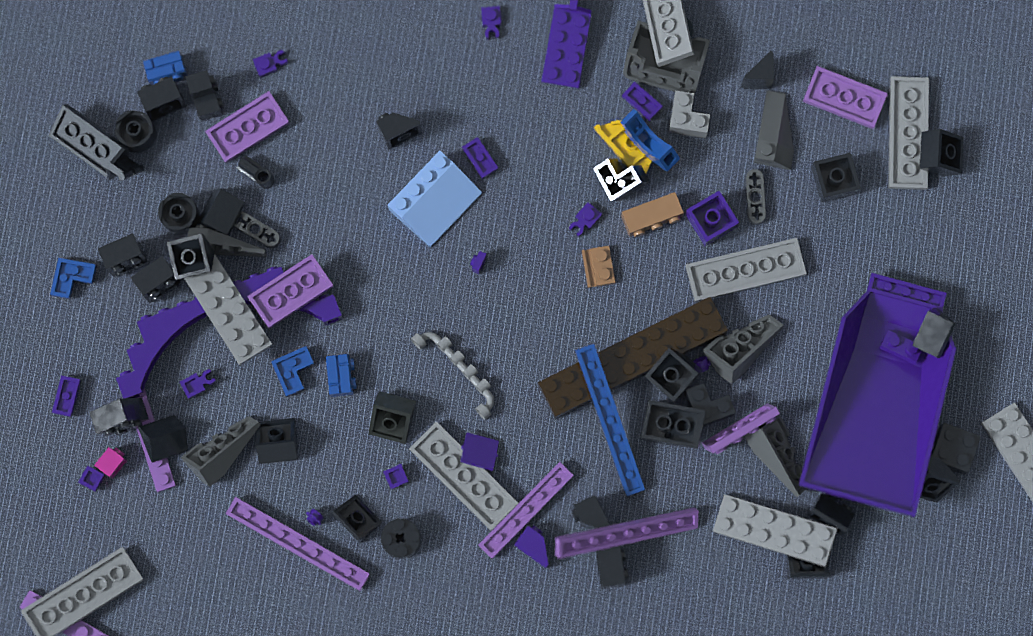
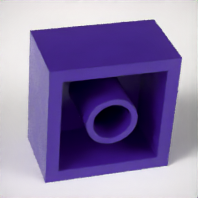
[685,191,739,246]

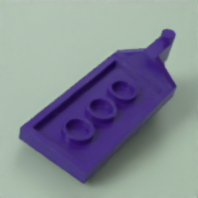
[541,0,592,89]

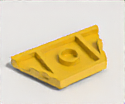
[594,120,652,174]

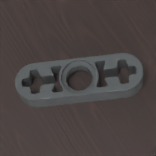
[745,169,766,225]
[234,211,280,248]

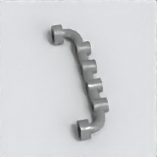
[411,332,494,420]

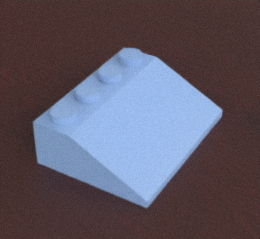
[388,151,482,248]

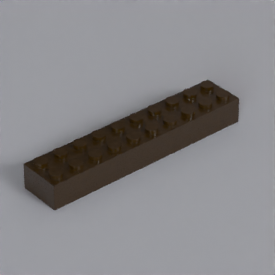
[538,297,728,419]

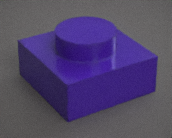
[470,251,487,274]
[383,464,409,490]
[78,465,105,492]

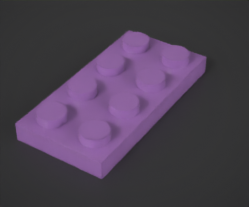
[803,66,888,129]
[205,91,290,163]
[247,254,334,329]
[702,403,780,454]

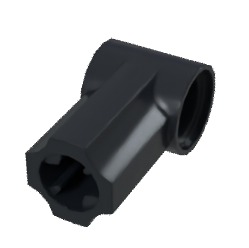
[237,155,274,189]

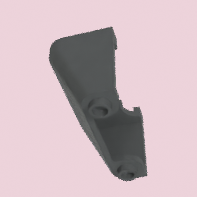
[623,21,710,93]

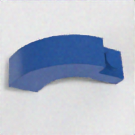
[620,109,680,172]

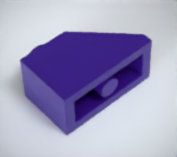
[514,525,548,568]

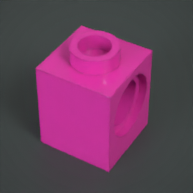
[94,447,127,479]

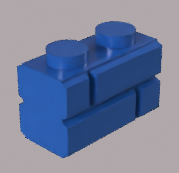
[143,51,187,85]
[326,354,357,397]

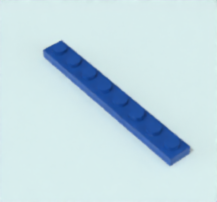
[575,343,645,496]

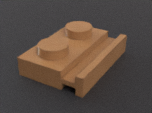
[582,246,615,288]

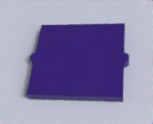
[460,432,499,471]

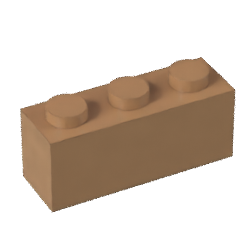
[621,192,683,237]

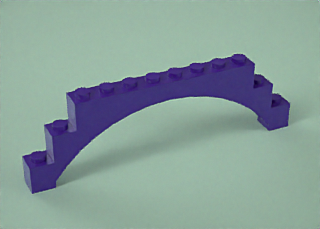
[116,266,343,398]

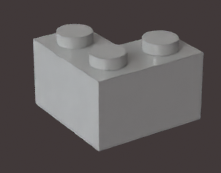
[668,90,710,138]

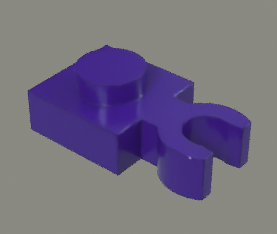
[481,6,501,40]
[252,50,288,78]
[569,202,602,237]
[180,369,216,400]

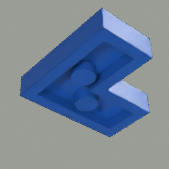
[50,258,97,299]
[271,346,314,397]

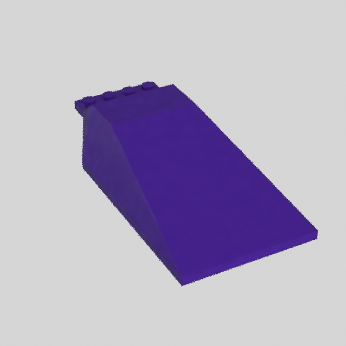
[798,273,956,518]

